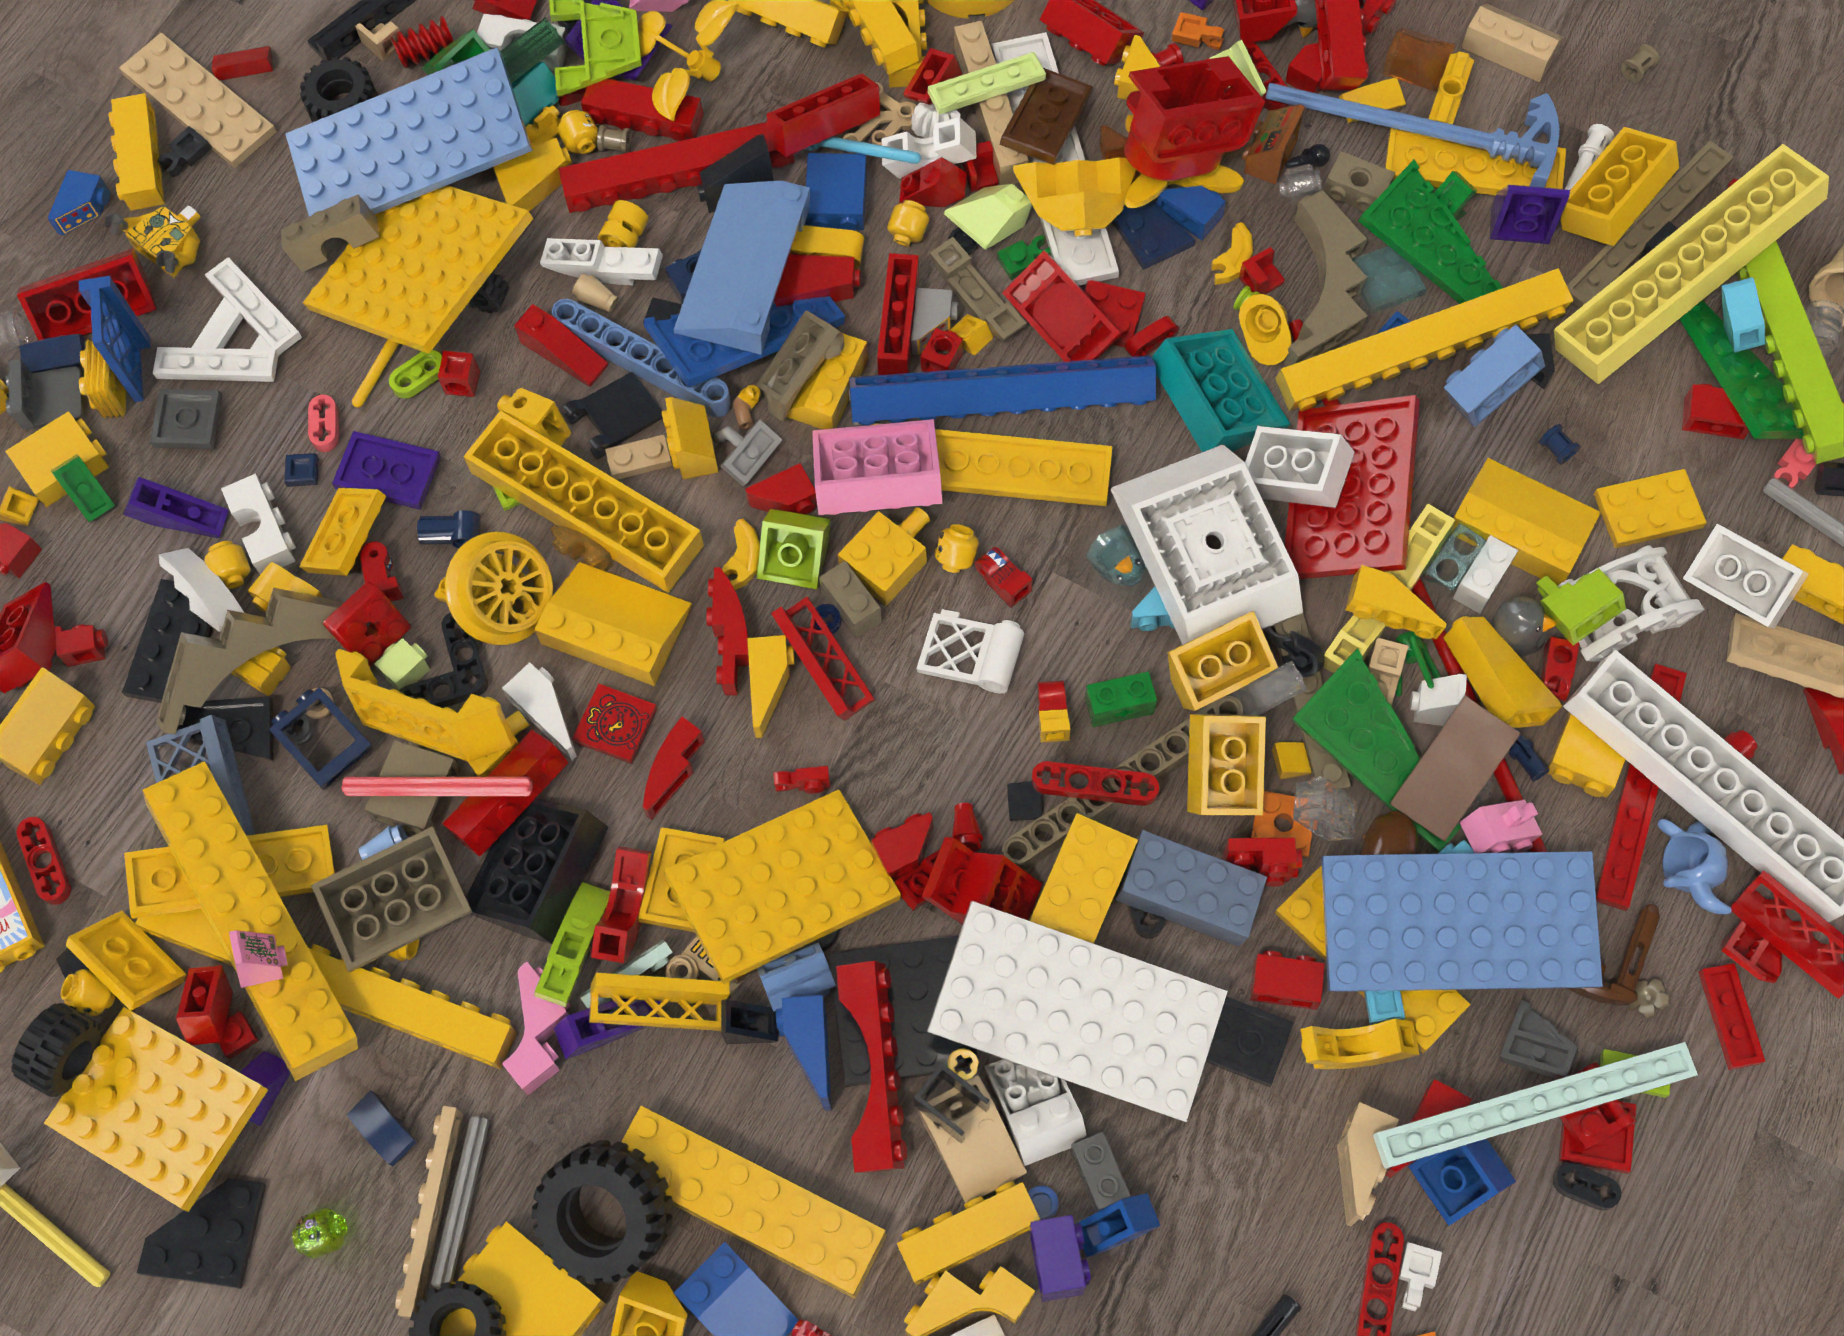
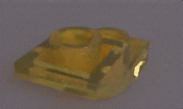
[550,525,614,572]

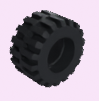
[300,57,378,123]
[11,1003,102,1097]
[409,1281,506,1336]

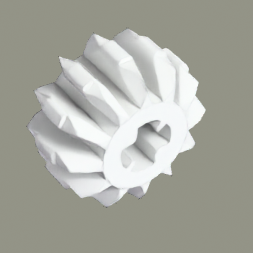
[911,103,961,138]

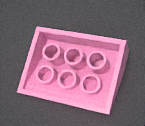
[812,419,942,515]

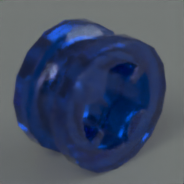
[815,604,841,634]

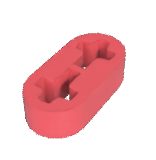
[308,395,339,452]

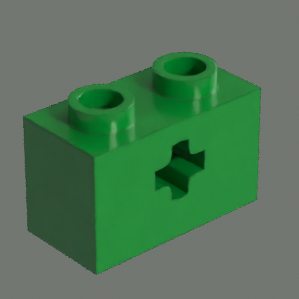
[1085,671,1157,728]

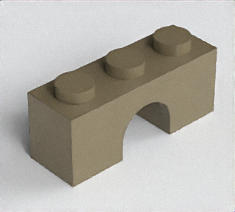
[281,194,379,272]

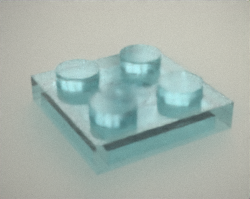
[1352,246,1426,315]

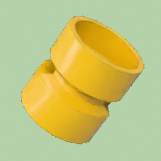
[597,200,649,248]

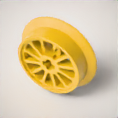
[445,532,553,645]

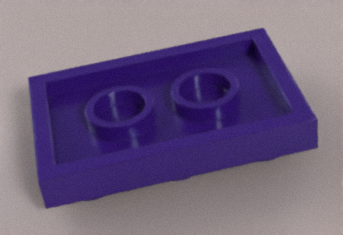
[332,431,441,510]

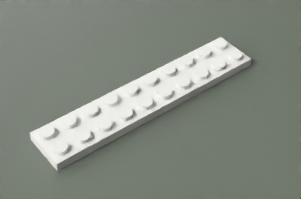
[991,32,1119,286]

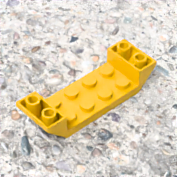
[335,649,515,762]

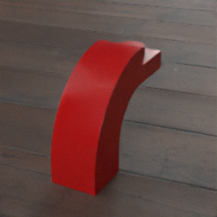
[591,846,651,963]

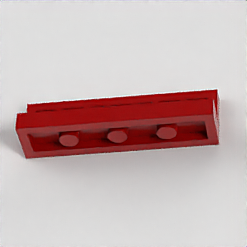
[771,596,876,721]
[1730,870,1844,999]

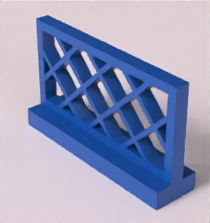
[79,276,151,402]

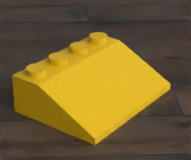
[1451,458,1601,586]
[534,562,693,686]

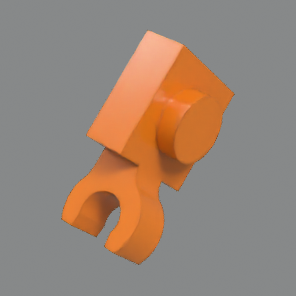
[1172,12,1224,50]

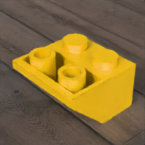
[661,397,718,480]

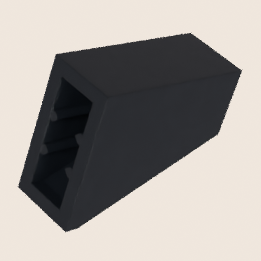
[697,134,774,213]

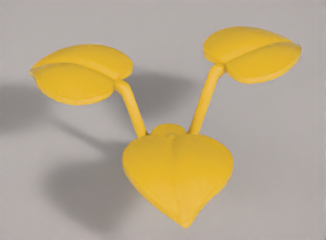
[638,0,740,121]

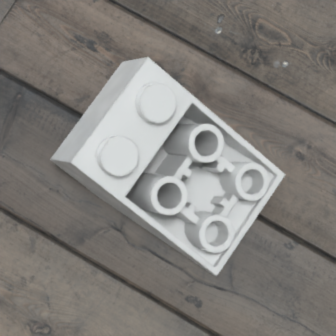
[984,1059,1087,1166]

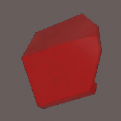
[1721,919,1782,983]

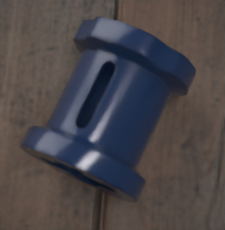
[1539,424,1581,465]

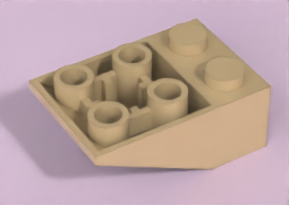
[918,1075,1027,1204]
[1337,1102,1399,1227]

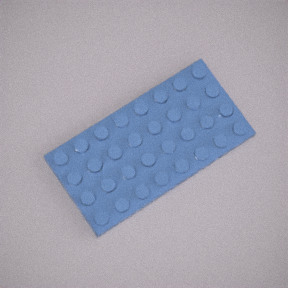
[286,47,533,217]
[1321,852,1603,992]

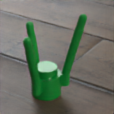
[1395,631,1441,697]

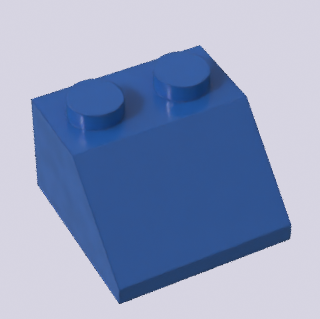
[1408,1139,1517,1226]

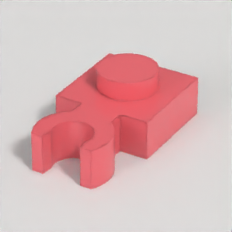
[1771,439,1816,489]

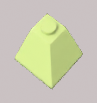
[944,184,1032,250]

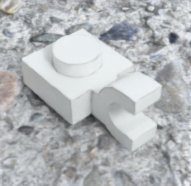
[1398,1242,1442,1312]

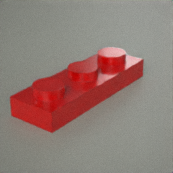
[1698,963,1766,1070]

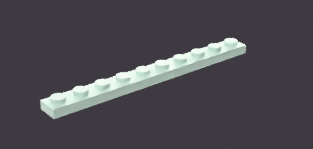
[1373,1042,1698,1169]

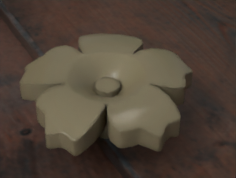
[1629,979,1670,1019]

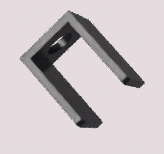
[913,1062,990,1144]

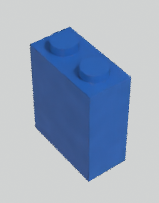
[805,153,867,231]

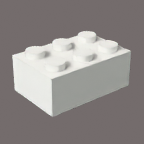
[1245,426,1354,508]
[1683,524,1809,629]

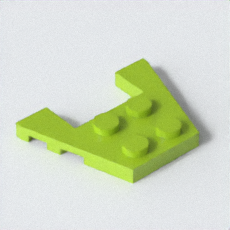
[549,0,642,96]

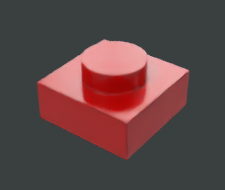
[218,1011,259,1059]

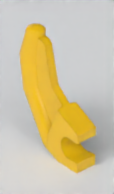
[1211,222,1253,285]
[722,518,760,590]

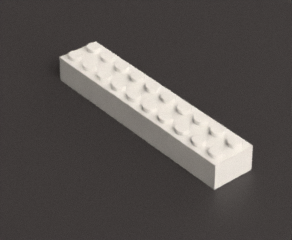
[1563,650,1844,922]

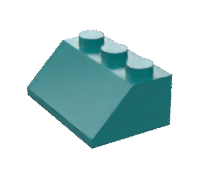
[508,61,559,127]

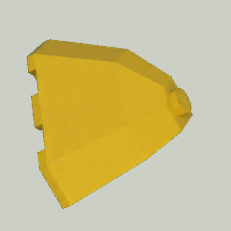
[1013,157,1136,237]

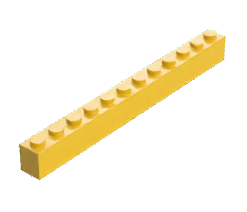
[135,909,517,1070]

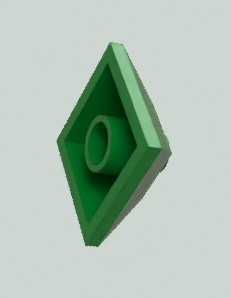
[422,29,509,75]

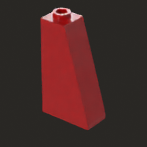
[773,254,861,307]

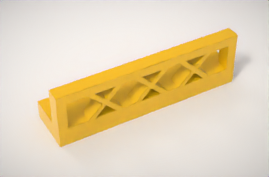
[589,973,730,1031]

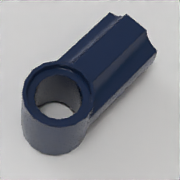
[417,510,481,549]

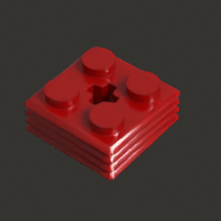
[323,581,411,667]

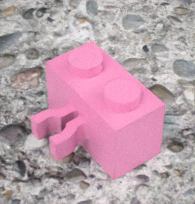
[1460,800,1543,853]

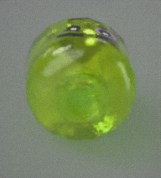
[292,1208,348,1259]

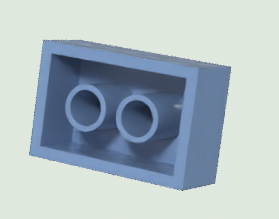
[1444,324,1545,428]

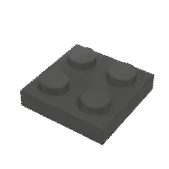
[150,389,222,449]

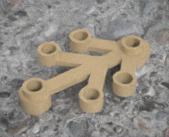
[843,82,917,153]

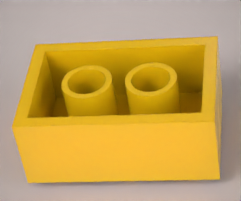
[1187,714,1266,815]

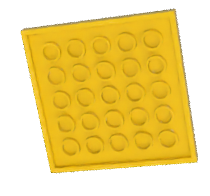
[302,185,533,354]

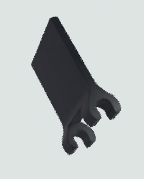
[563,372,663,459]

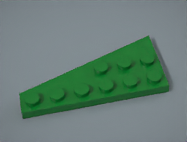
[1358,159,1503,304]
[1679,300,1805,439]
[1291,648,1462,852]

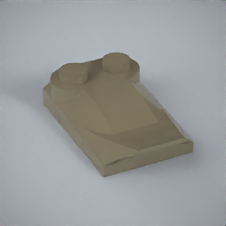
[756,310,844,422]

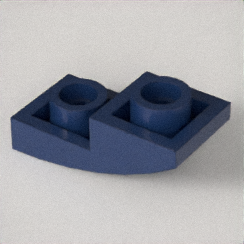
[19,334,85,373]
[346,1090,417,1167]

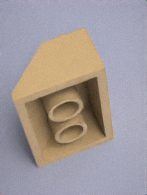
[1462,3,1564,82]

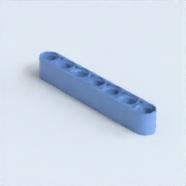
[552,299,731,417]

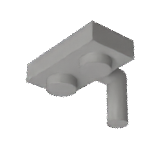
[714,420,782,486]

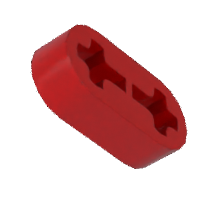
[1124,316,1179,357]

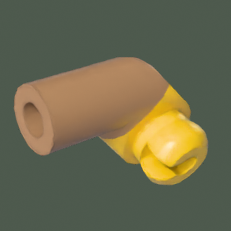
[733,385,761,430]

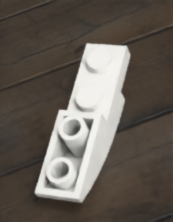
[540,238,663,286]

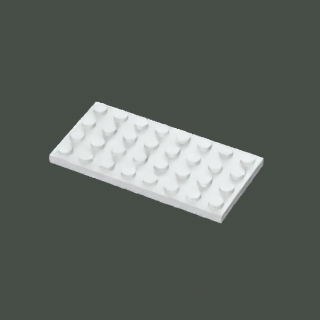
[927,901,1228,1122]

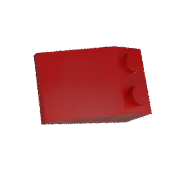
[0,581,56,694]

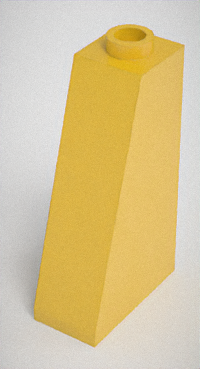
[1443,616,1562,728]

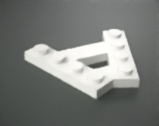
[153,257,302,382]

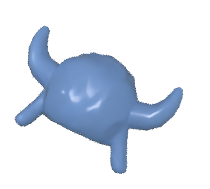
[1658,819,1732,915]

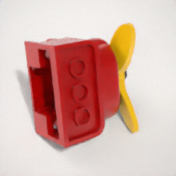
[1124,56,1265,208]

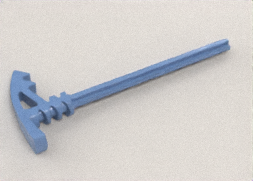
[1266,83,1560,188]

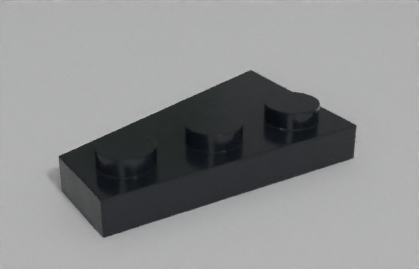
[177,696,273,761]

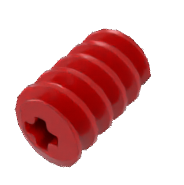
[390,16,454,69]

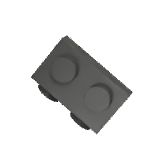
[5,358,83,430]

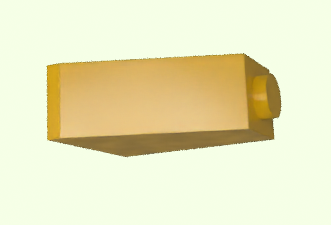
[493,138,572,212]

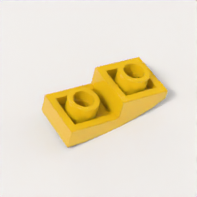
[1339,77,1406,123]

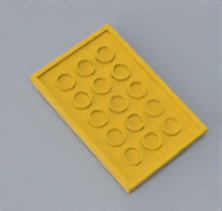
[664,790,901,984]
[44,1007,268,1212]

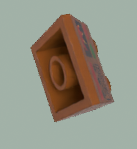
[1242,104,1305,185]

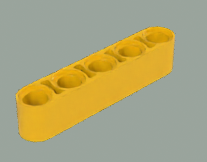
[789,225,865,269]

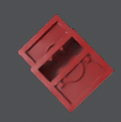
[922,837,1042,925]

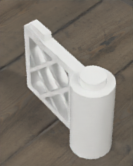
[916,609,1024,693]

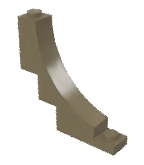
[1284,190,1368,367]
[156,587,344,735]

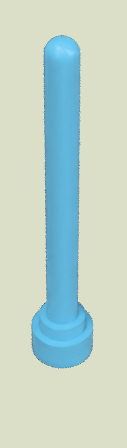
[805,137,921,164]

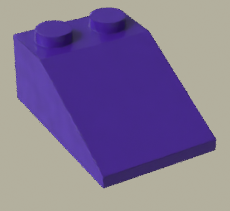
[1490,185,1570,244]

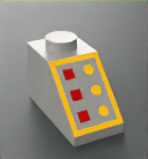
[911,288,958,355]

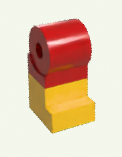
[1037,680,1070,743]

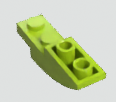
[534,882,610,1007]

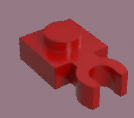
[773,766,831,794]

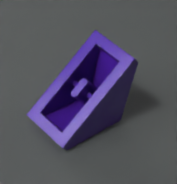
[239,1050,291,1126]

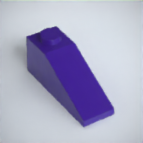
[123,476,229,538]
[553,999,664,1059]

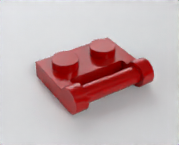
[1560,1062,1637,1153]

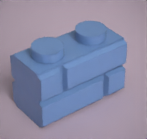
[757,942,836,1011]

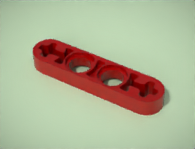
[1031,761,1159,806]
[1355,1222,1404,1336]

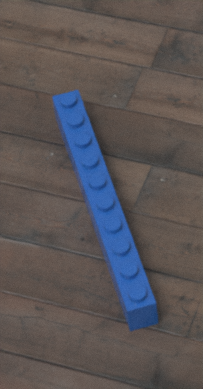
[849,356,1156,425]

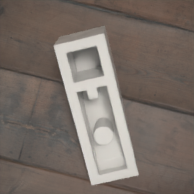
[502,663,577,760]

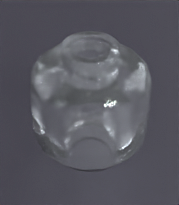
[1278,164,1323,205]

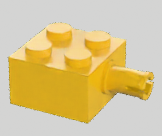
[838,507,930,606]

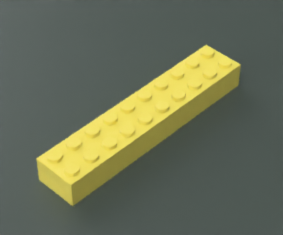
[1554,144,1829,384]

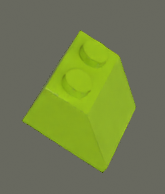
[757,509,831,589]

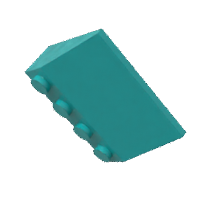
[1152,329,1290,452]

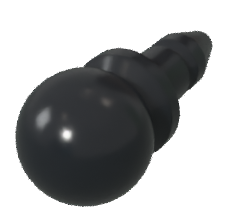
[1285,144,1330,169]

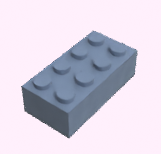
[1115,830,1267,947]

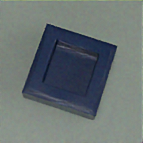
[284,453,319,487]

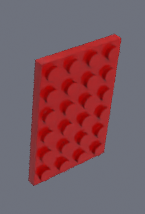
[1285,395,1420,579]

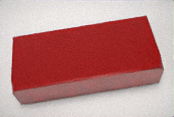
[211,46,273,81]

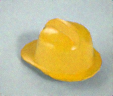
[1239,294,1292,366]

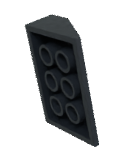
[466,798,608,944]

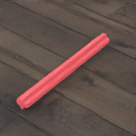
[342,777,533,796]

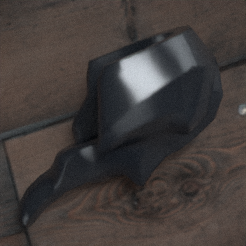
[1265,626,1325,677]

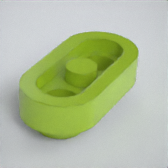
[389,350,442,398]

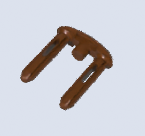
[1567,890,1660,1006]

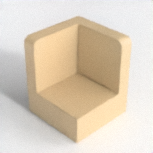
[355,21,399,62]

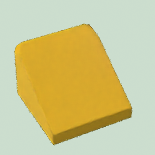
[950,314,993,355]
[0,486,39,526]
[1272,742,1312,780]

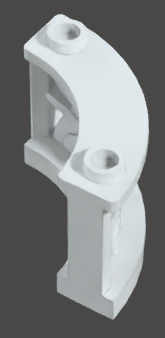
[1558,545,1705,662]

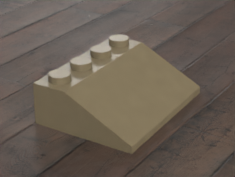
[311,826,472,972]

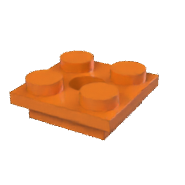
[1251,791,1317,858]

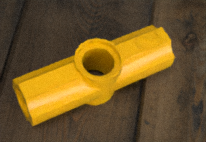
[1428,51,1474,125]

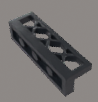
[307,0,417,61]

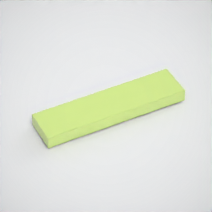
[928,52,1046,115]

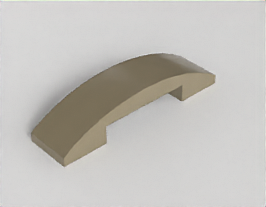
[929,237,1027,342]

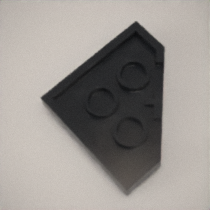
[137,1178,266,1289]

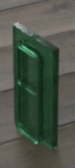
[500,17,565,83]

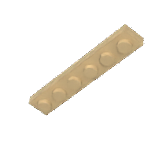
[395,1106,463,1320]

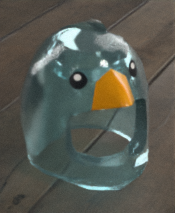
[1085,524,1146,586]

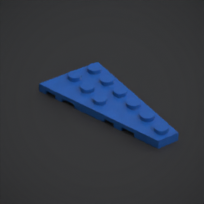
[644,296,845,388]

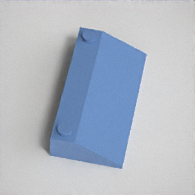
[674,181,810,355]

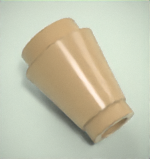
[572,273,619,313]

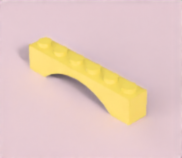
[1323,504,1455,673]

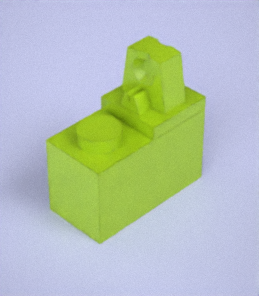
[1536,568,1626,645]

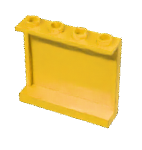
[440,1221,606,1336]

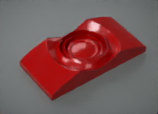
[1002,250,1122,362]

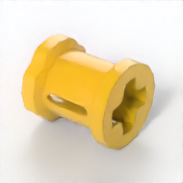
[948,1048,979,1080]

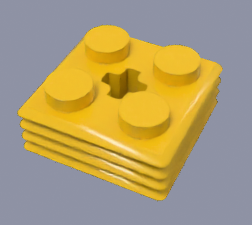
[79,339,126,419]

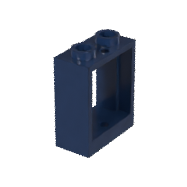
[269,687,372,790]

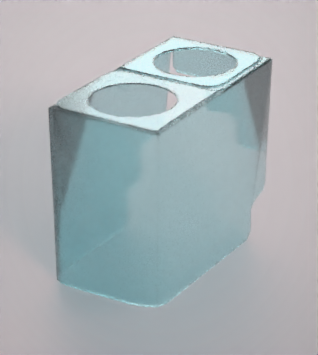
[1422,523,1487,595]

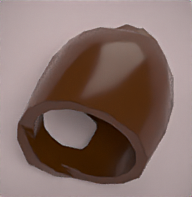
[1360,811,1419,855]

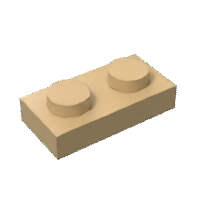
[605,435,672,480]

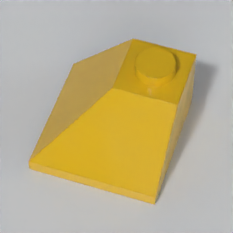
[611,1271,687,1336]

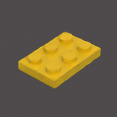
[1594,469,1707,548]
[299,488,386,576]
[638,827,725,932]
[66,910,186,1011]

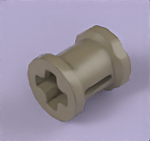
[1621,44,1660,83]
[597,125,631,154]

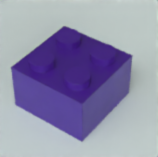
[1029,1215,1091,1302]

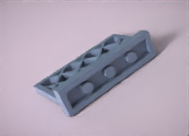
[146,715,256,836]

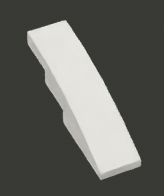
[159,548,244,632]

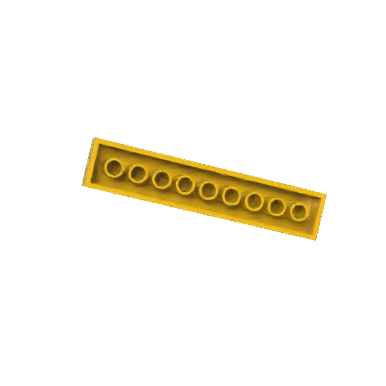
[142,761,358,1081]

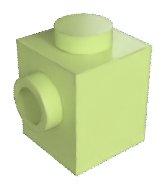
[374,638,430,691]

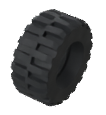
[531,1140,673,1285]

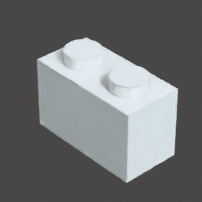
[1453,535,1518,614]

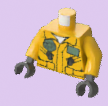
[104,205,201,278]

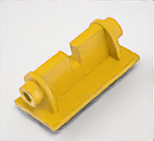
[525,105,561,146]

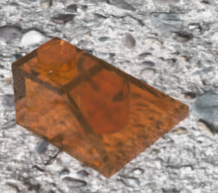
[1382,27,1455,92]

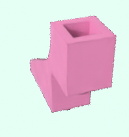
[502,962,571,1095]

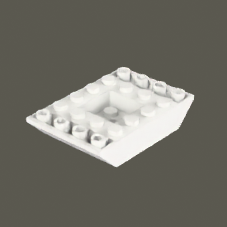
[1110,445,1303,644]

